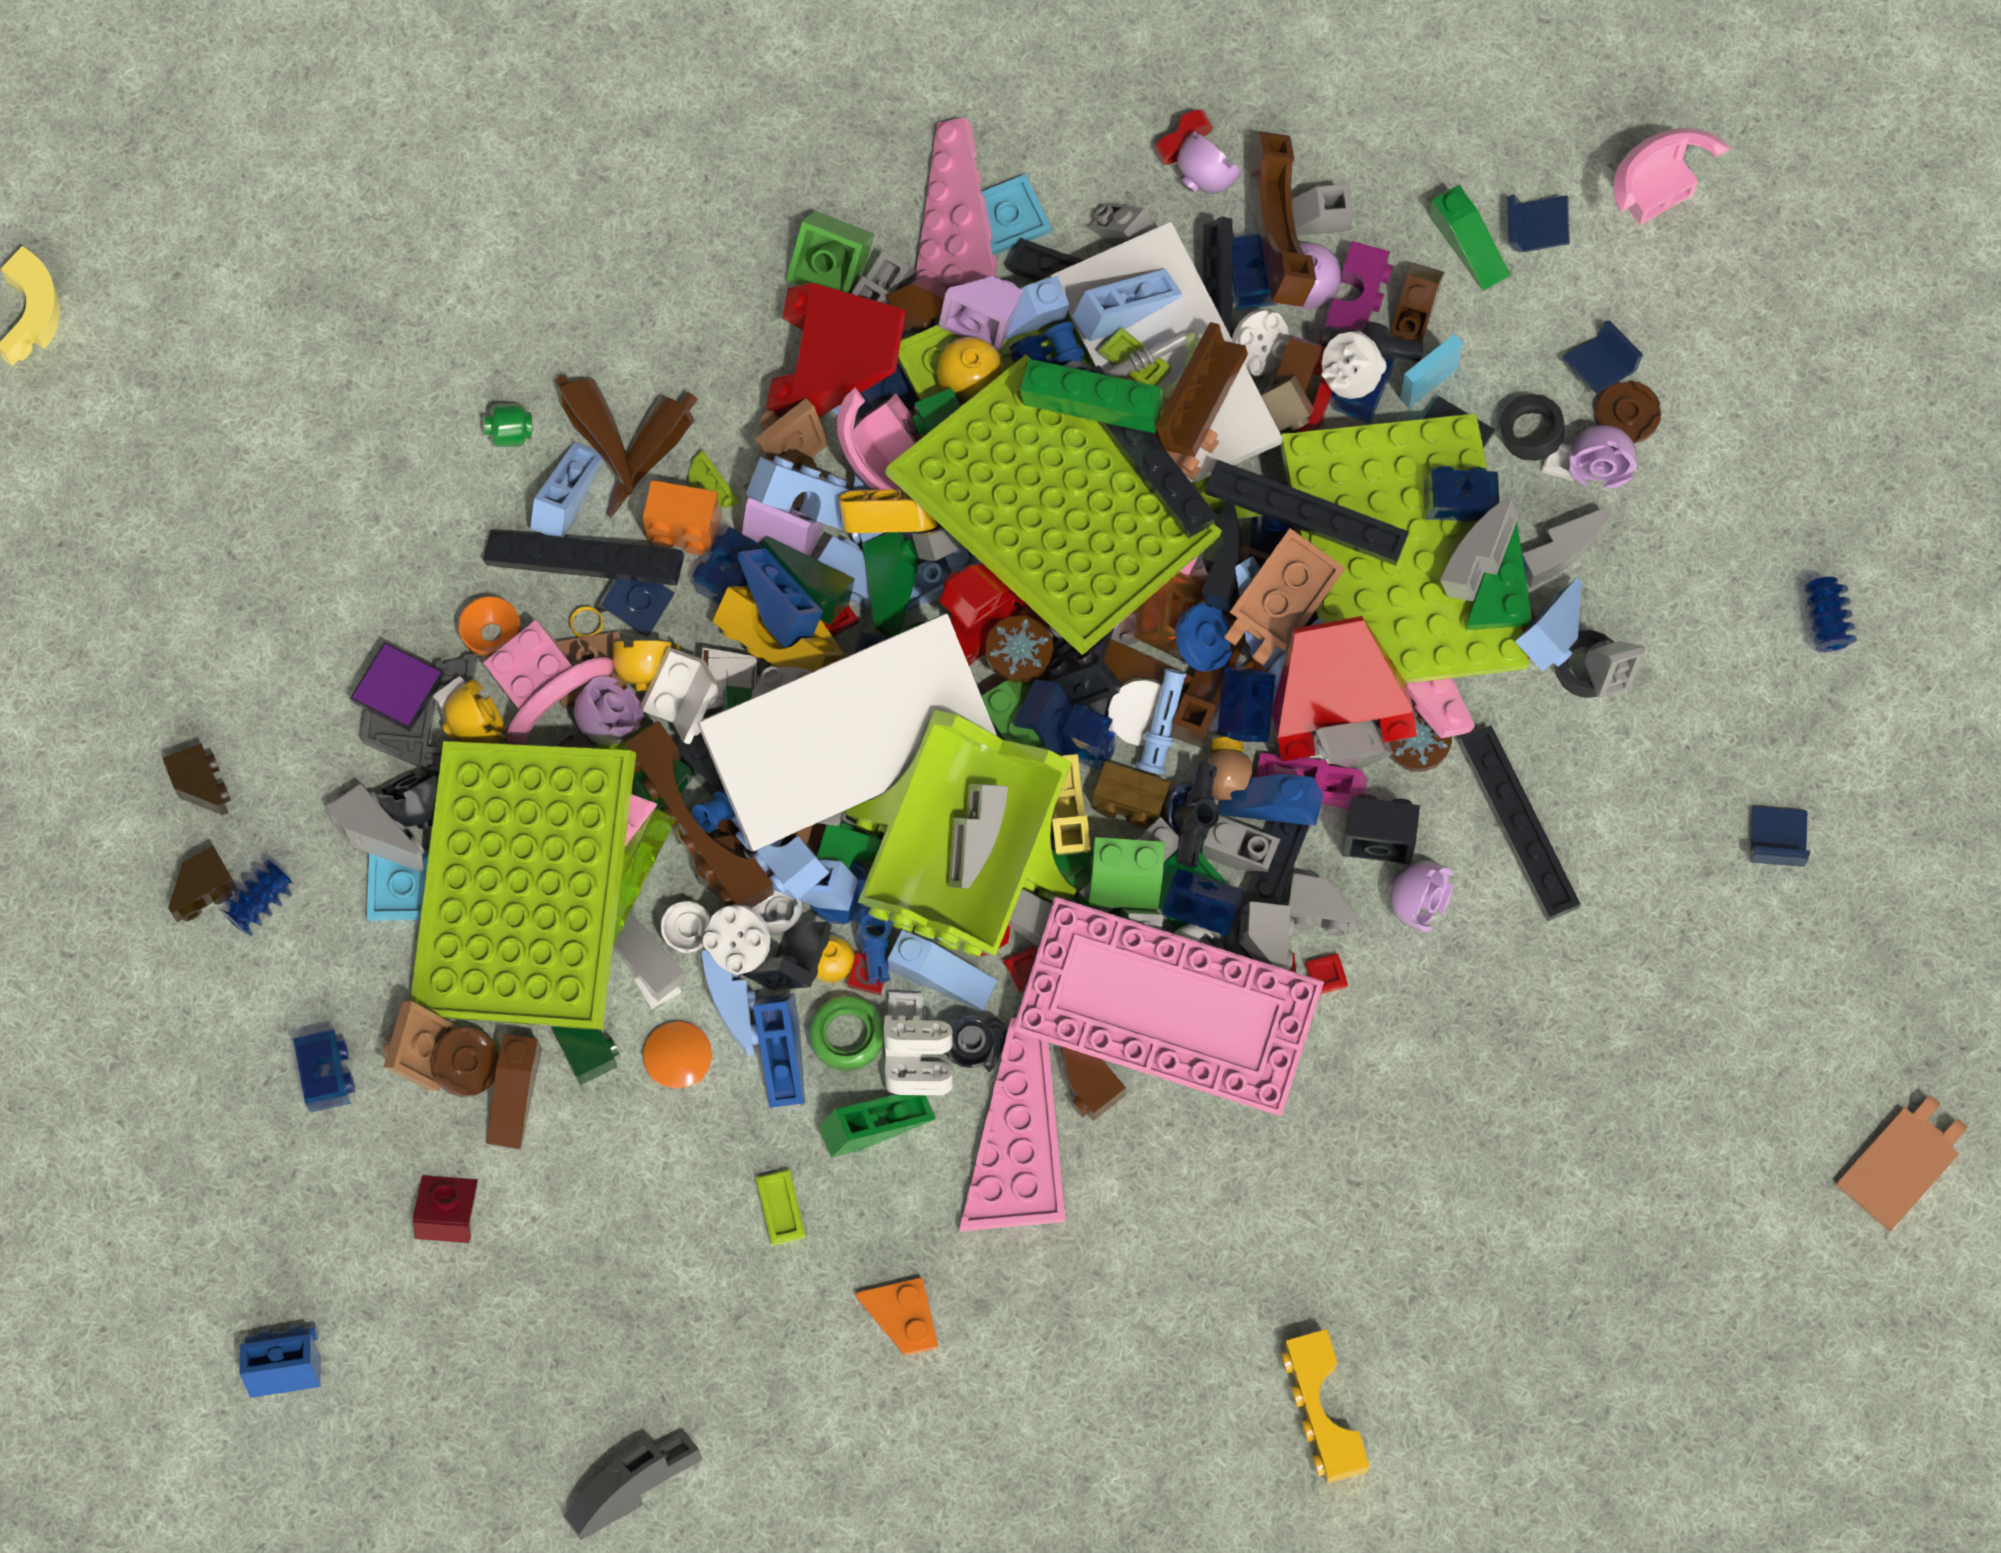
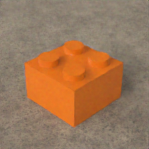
[643,480,722,555]

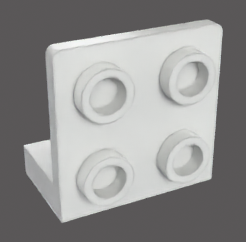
[640,647,718,744]

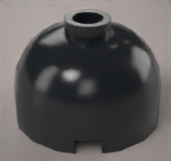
[377,766,440,829]

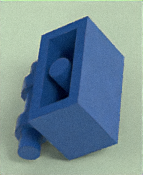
[240,1324,321,1398]

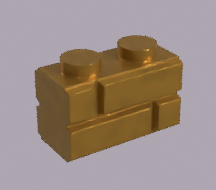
[1092,761,1171,829]

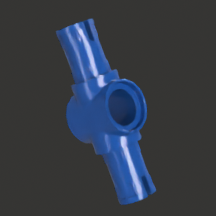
[855,879,891,984]

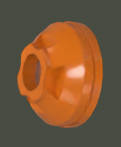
[458,596,521,657]

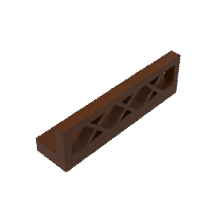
[1156,322,1248,457]

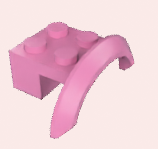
[1613,128,1730,225]
[837,387,924,490]
[483,620,614,745]

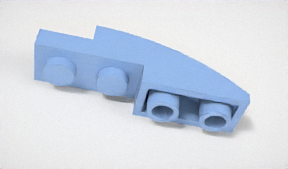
[701,942,759,1056]

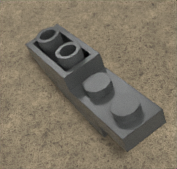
[564,1431,703,1540]

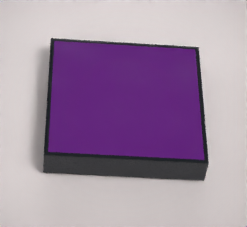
[350,642,445,732]

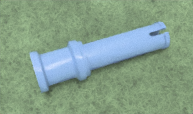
[1136,668,1186,774]

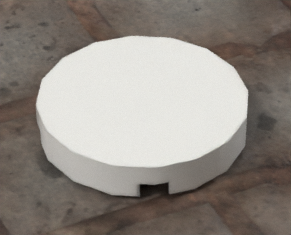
[1108,678,1176,746]

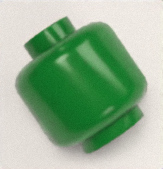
[483,404,532,447]

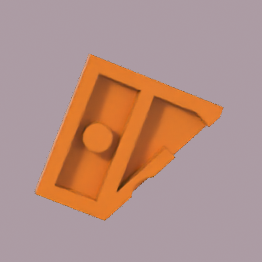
[856,1277,939,1356]

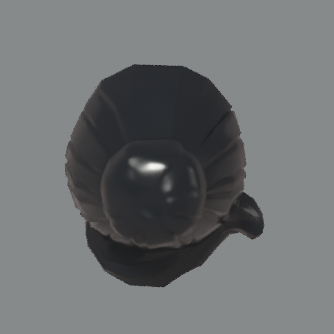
[945,1015,1007,1072]

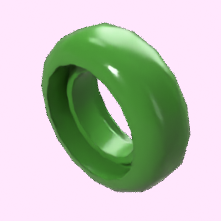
[808,995,884,1072]

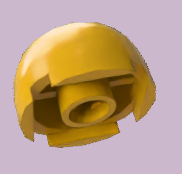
[936,336,1003,405]
[613,640,680,692]
[443,680,506,744]

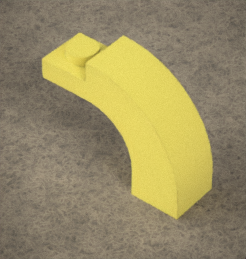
[0,246,60,366]
[1051,754,1091,855]

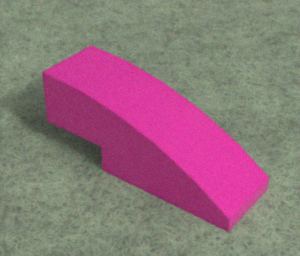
[1255,753,1368,809]

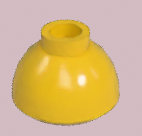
[816,935,855,983]

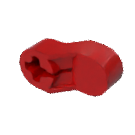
[1155,109,1213,165]

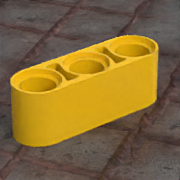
[839,489,938,533]

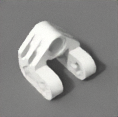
[884,1015,953,1095]

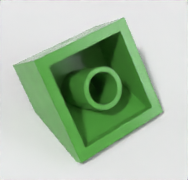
[786,211,875,294]
[981,679,1045,748]
[1088,836,1165,910]

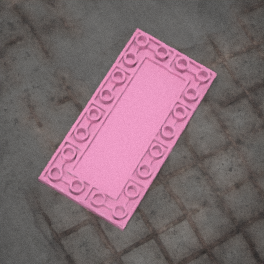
[1013,897,1324,1117]

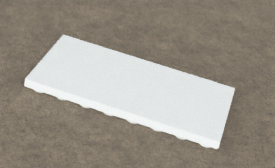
[1051,222,1283,484]
[697,614,998,851]

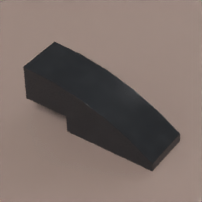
[1201,502,1244,613]

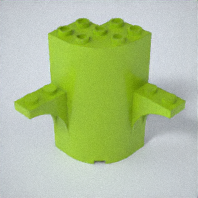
[845,710,1077,957]

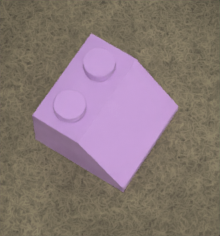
[742,497,824,557]

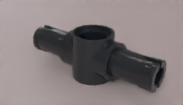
[1321,322,1424,362]
[1174,763,1219,868]

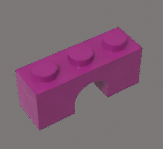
[1325,241,1393,330]

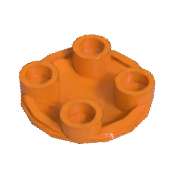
[643,1021,713,1089]

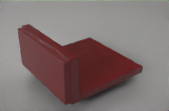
[413,1175,478,1243]

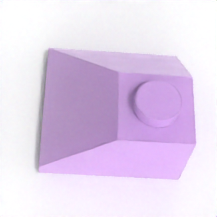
[938,276,1023,353]

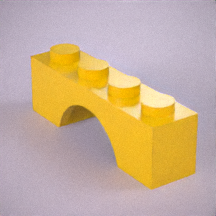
[712,586,845,672]
[1280,1329,1370,1484]

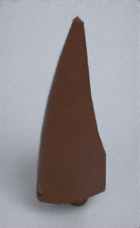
[555,375,633,495]
[606,392,698,518]

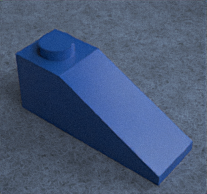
[738,548,823,647]
[1218,774,1324,826]
[753,993,805,1108]

